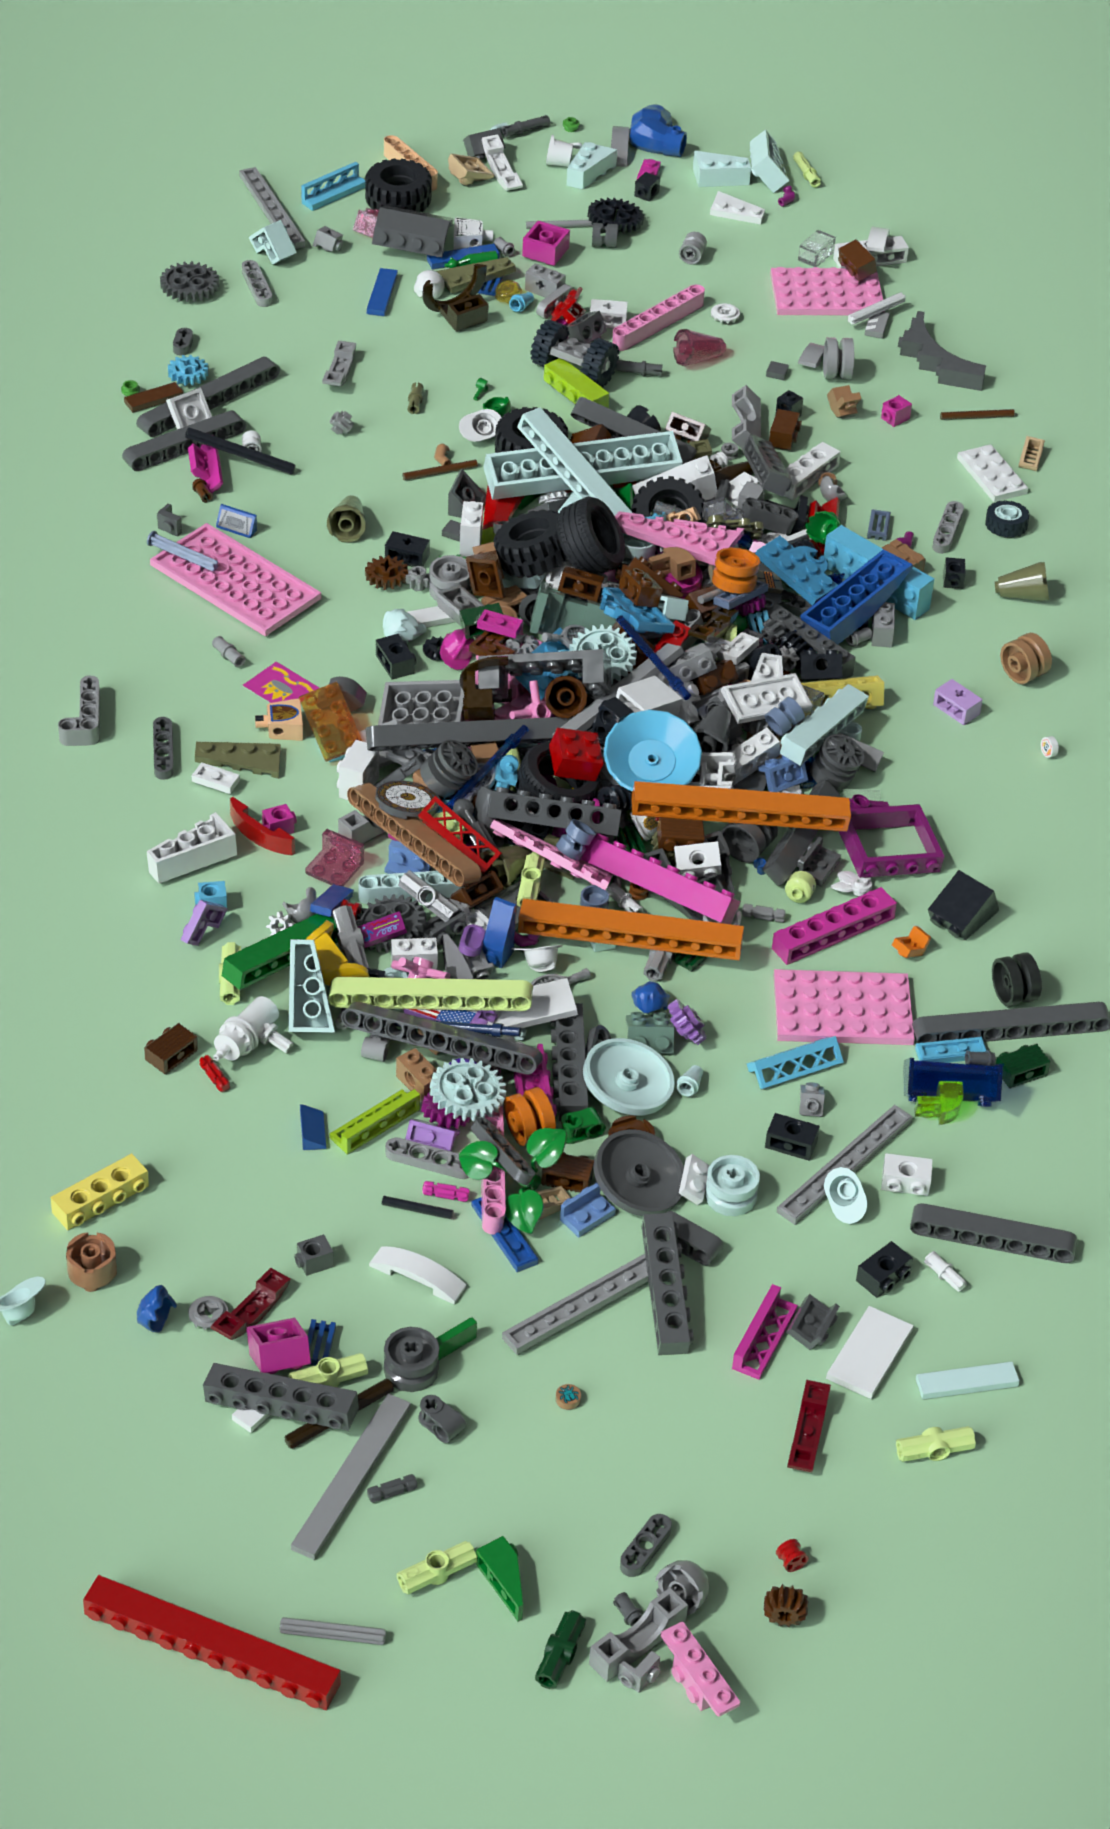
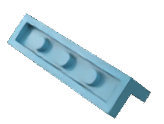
[301,162,365,211]
[746,1036,844,1089]

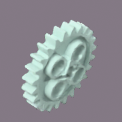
[569,624,637,684]
[430,1058,506,1122]

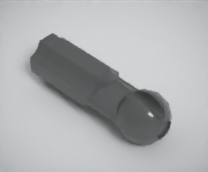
[453,798,497,856]

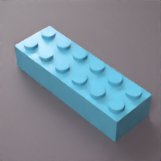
[824,525,934,620]

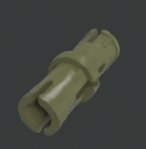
[407,382,424,414]

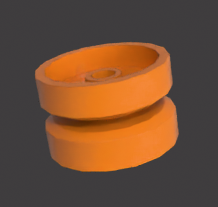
[712,547,760,594]
[504,1087,556,1146]

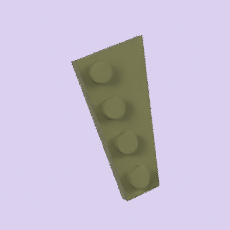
[436,257,516,294]
[195,742,281,779]

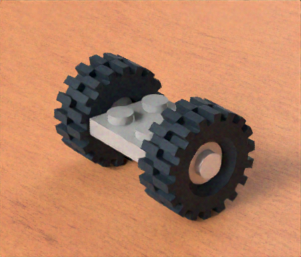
[530,319,619,388]

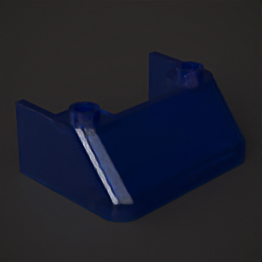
[903,1058,1003,1107]

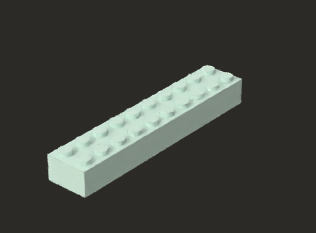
[483,431,683,500]

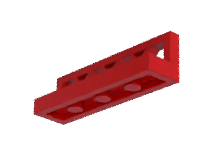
[418,796,502,875]

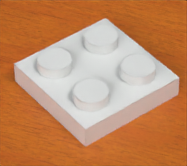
[166,388,212,429]

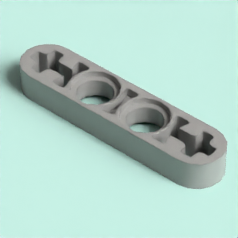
[242,260,272,307]
[932,501,964,554]
[385,1137,470,1179]

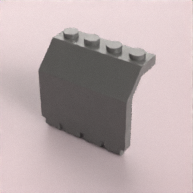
[372,206,454,258]

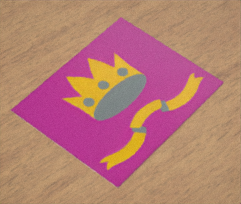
[242,662,321,704]

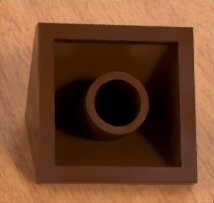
[466,550,506,598]

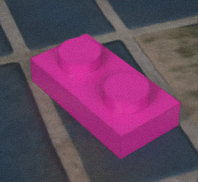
[637,159,661,179]
[477,610,523,639]

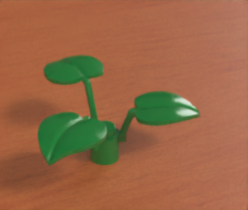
[459,1128,567,1234]

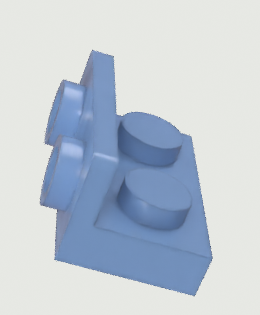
[758,755,808,792]
[384,840,432,874]
[560,1183,616,1238]

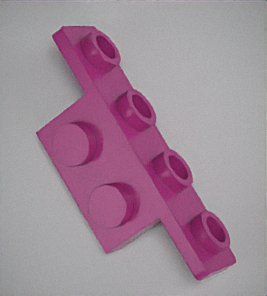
[188,435,223,493]
[514,1044,556,1116]

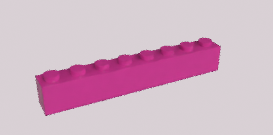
[581,833,741,924]

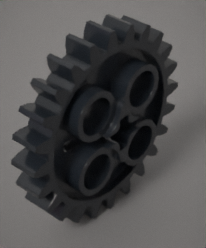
[587,197,644,234]

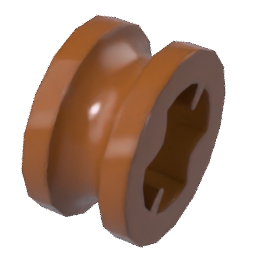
[629,882,649,900]

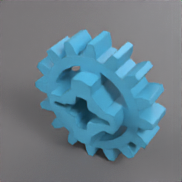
[168,355,208,386]

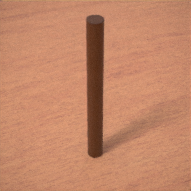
[940,409,1015,420]
[402,459,478,481]

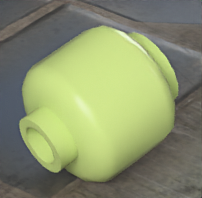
[785,871,816,903]

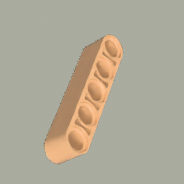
[384,135,438,191]

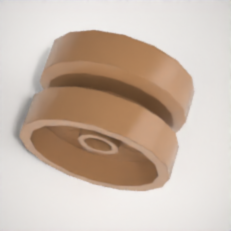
[1000,632,1052,684]

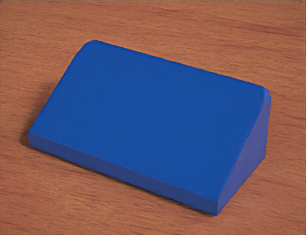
[300,1104,326,1150]

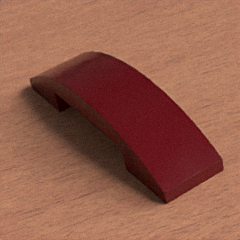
[211,1268,291,1340]
[787,1379,831,1473]

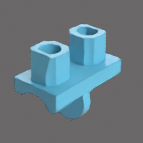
[495,755,519,790]

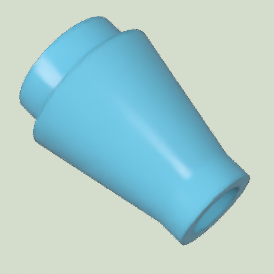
[509,292,534,312]

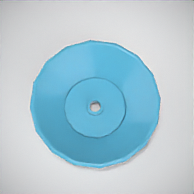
[603,709,702,792]

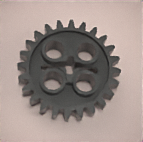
[160,261,219,302]
[356,894,427,953]

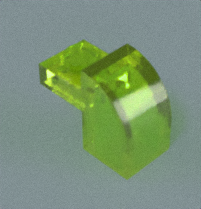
[914,1081,963,1125]

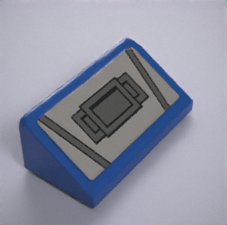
[216,504,257,538]

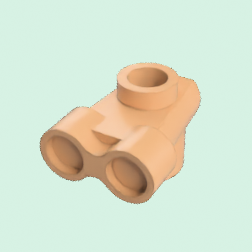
[666,507,701,522]

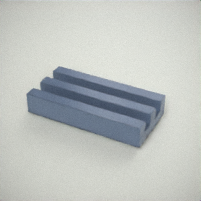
[867,509,891,541]

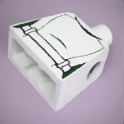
[454,217,493,250]

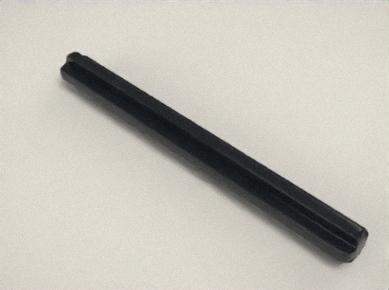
[185,427,296,475]

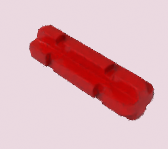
[199,1055,230,1092]

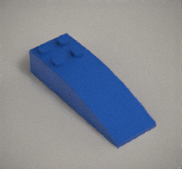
[800,549,913,644]

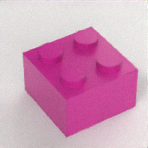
[522,221,570,266]
[247,1318,311,1374]

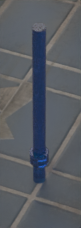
[616,615,691,700]
[446,725,529,810]

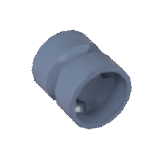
[765,696,805,736]
[556,819,596,861]
[580,885,609,909]

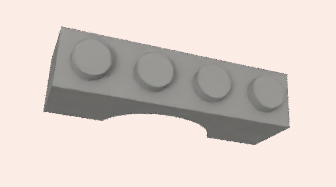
[732,385,761,450]
[338,810,385,849]
[589,1588,688,1682]

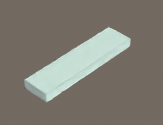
[916,1362,1019,1399]

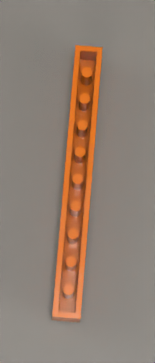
[632,781,851,832]
[518,898,744,961]

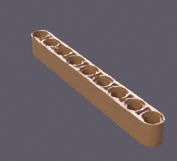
[347,783,481,887]

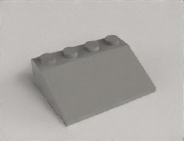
[378,680,465,725]

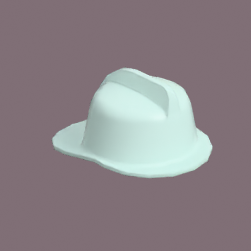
[824,1167,868,1224]
[0,1276,46,1326]

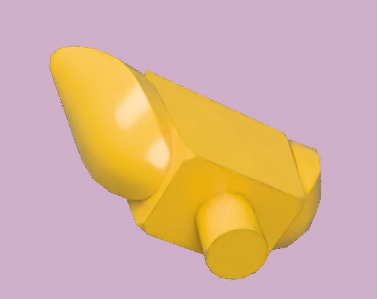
[305,920,369,986]

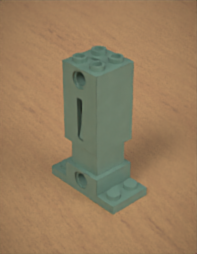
[529,581,656,646]

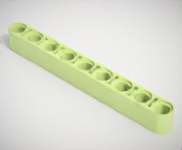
[328,977,533,1011]

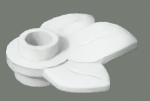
[831,871,872,896]

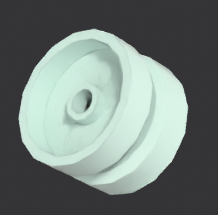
[705,1155,760,1216]

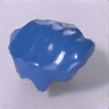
[631,981,670,1014]
[137,1285,177,1333]

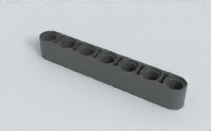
[570,397,697,464]
[122,410,247,471]
[763,778,840,886]
[910,1203,1077,1263]

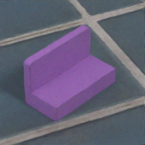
[405,1119,460,1152]

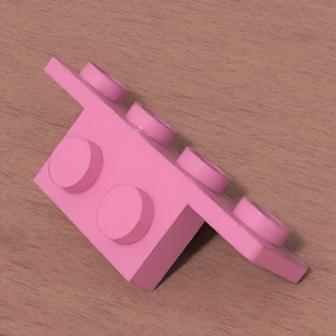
[661,1622,740,1717]

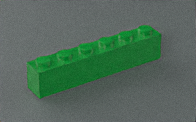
[221,914,338,990]

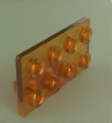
[299,682,363,762]

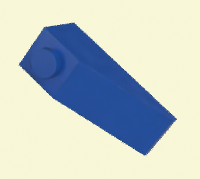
[482,897,516,968]

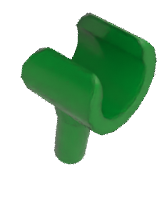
[473,378,488,401]

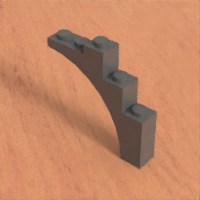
[898,311,986,391]

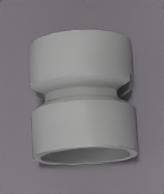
[679,231,707,265]

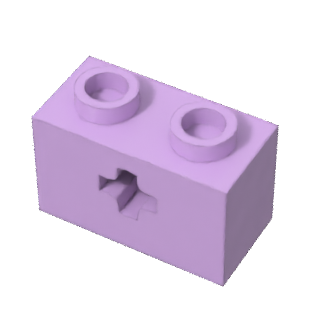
[933,679,983,725]

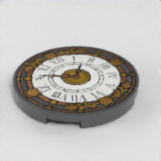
[375,781,440,819]

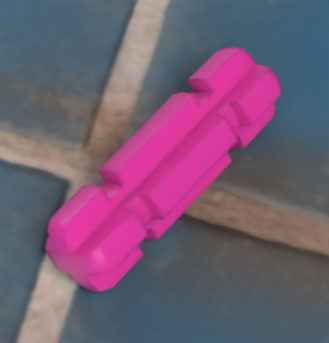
[422,1181,470,1202]

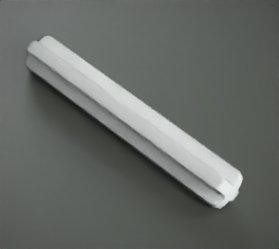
[848,292,906,325]

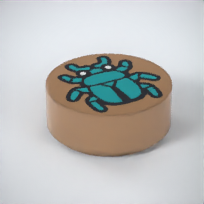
[556,1384,581,1410]

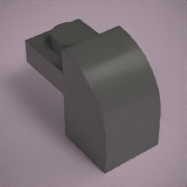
[316,676,367,714]

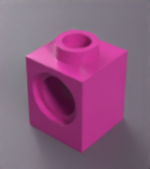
[881,395,912,427]
[262,804,297,834]

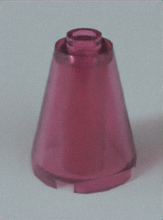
[673,329,726,366]

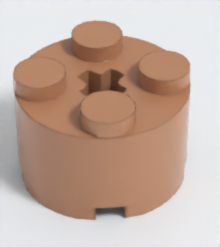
[66,1232,117,1292]

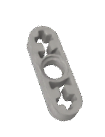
[536,284,574,319]

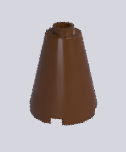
[545,676,587,718]

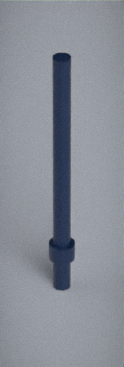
[395,1020,521,1037]

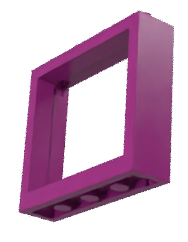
[838,804,945,878]

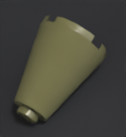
[327,495,366,543]
[995,562,1049,601]
[480,845,532,890]

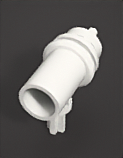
[213,996,294,1061]

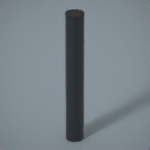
[382,1196,454,1220]

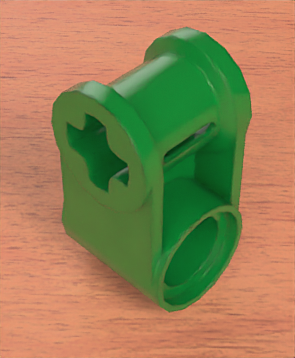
[561,1107,606,1144]

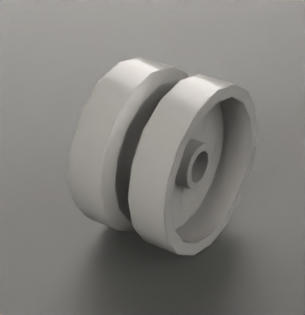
[823,337,854,379]
[429,555,473,601]

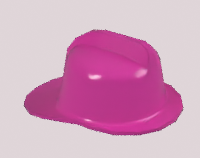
[440,629,474,670]

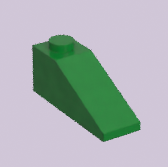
[476,1536,523,1622]

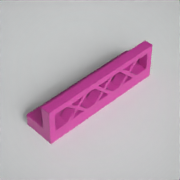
[732,1284,798,1380]

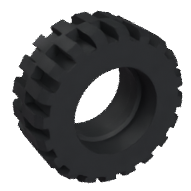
[365,158,432,213]
[495,407,568,453]
[631,476,706,523]
[493,509,568,578]

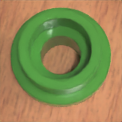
[563,117,580,132]
[121,380,140,396]

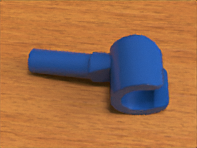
[754,858,766,875]

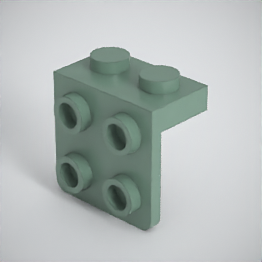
[625,1012,674,1053]

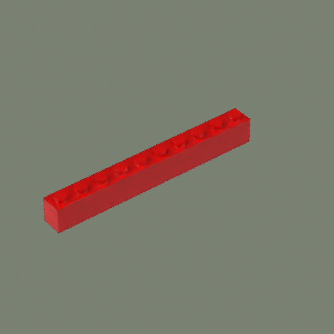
[83,1575,341,1711]

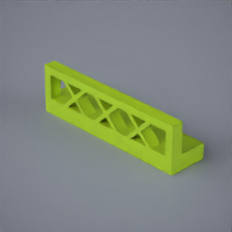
[329,1089,420,1155]

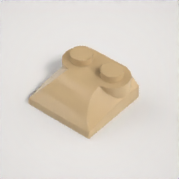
[448,154,494,185]

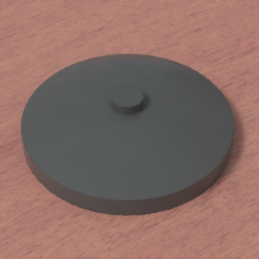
[594,1129,684,1216]

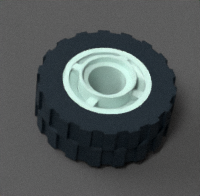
[985,500,1030,537]

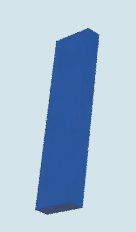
[426,244,500,269]
[367,268,398,316]
[471,1197,539,1272]

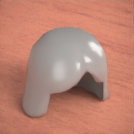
[282,887,317,923]

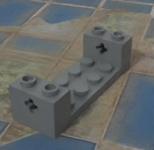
[478,649,611,702]

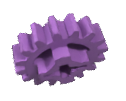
[668,999,707,1045]

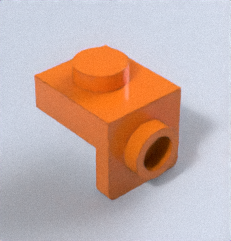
[892,926,931,958]

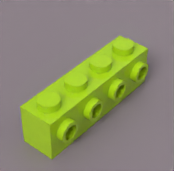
[544,358,609,408]

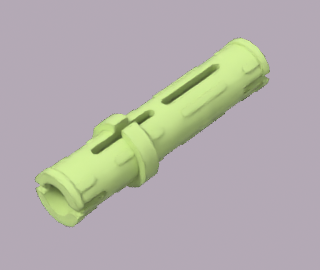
[793,152,821,187]

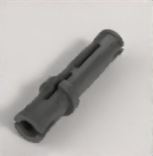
[502,115,550,137]
[614,360,663,376]

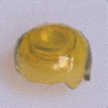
[494,280,523,304]

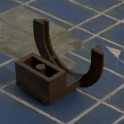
[422,264,489,332]
[460,656,512,721]

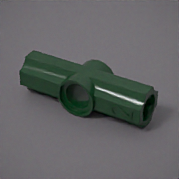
[535,1610,586,1689]

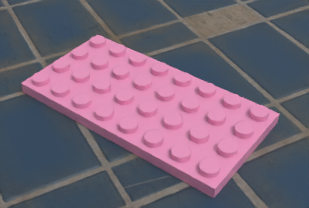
[150,523,321,637]

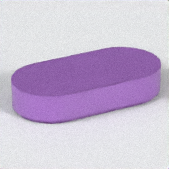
[459,925,486,957]

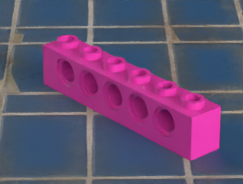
[772,887,897,965]

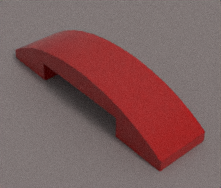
[230,797,295,856]

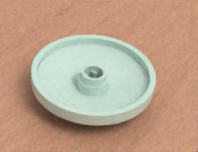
[583,1038,675,1115]

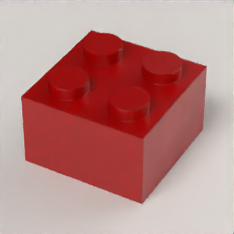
[549,727,603,782]

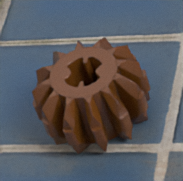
[763,1584,809,1628]

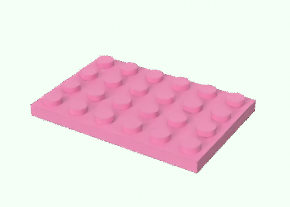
[770,267,885,315]
[773,969,914,1045]

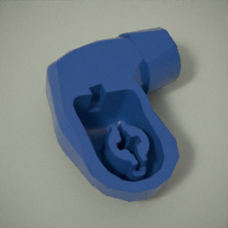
[629,104,687,157]

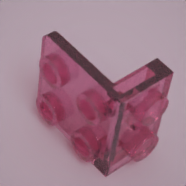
[353,208,379,238]
[305,829,364,887]

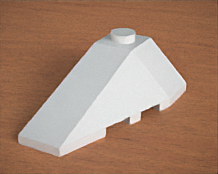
[632,455,717,501]

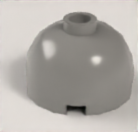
[655,1560,709,1616]

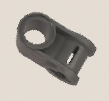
[418,1395,466,1443]

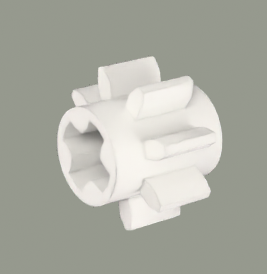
[266,911,296,935]

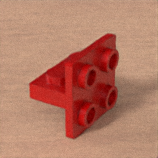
[551,287,586,324]

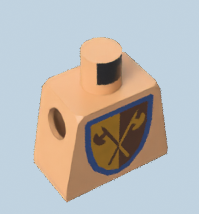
[255,698,303,741]

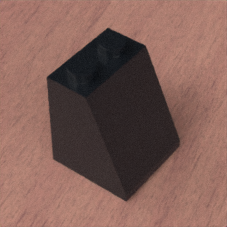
[927,870,999,940]

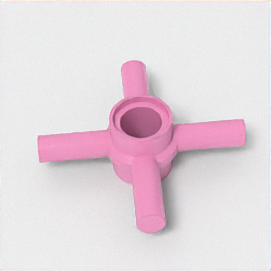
[510,680,554,744]
[391,957,450,979]

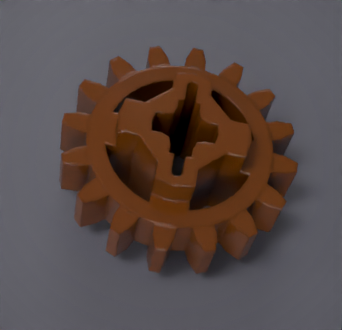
[365,555,408,590]

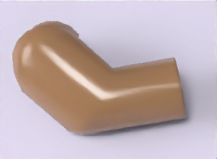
[434,443,451,466]

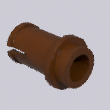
[192,478,213,503]

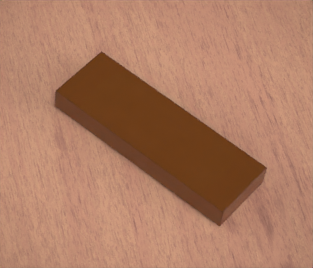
[124,382,184,413]

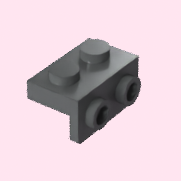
[797,837,841,886]
[419,912,466,947]
[786,1294,840,1350]

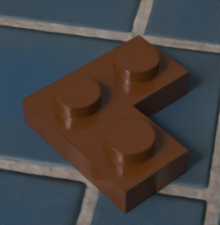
[469,631,515,656]

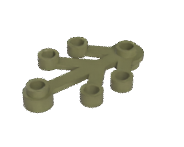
[706,515,764,540]

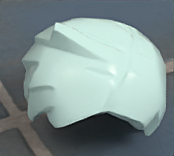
[383,609,419,643]

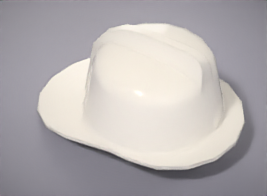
[459,409,501,442]
[511,945,563,972]

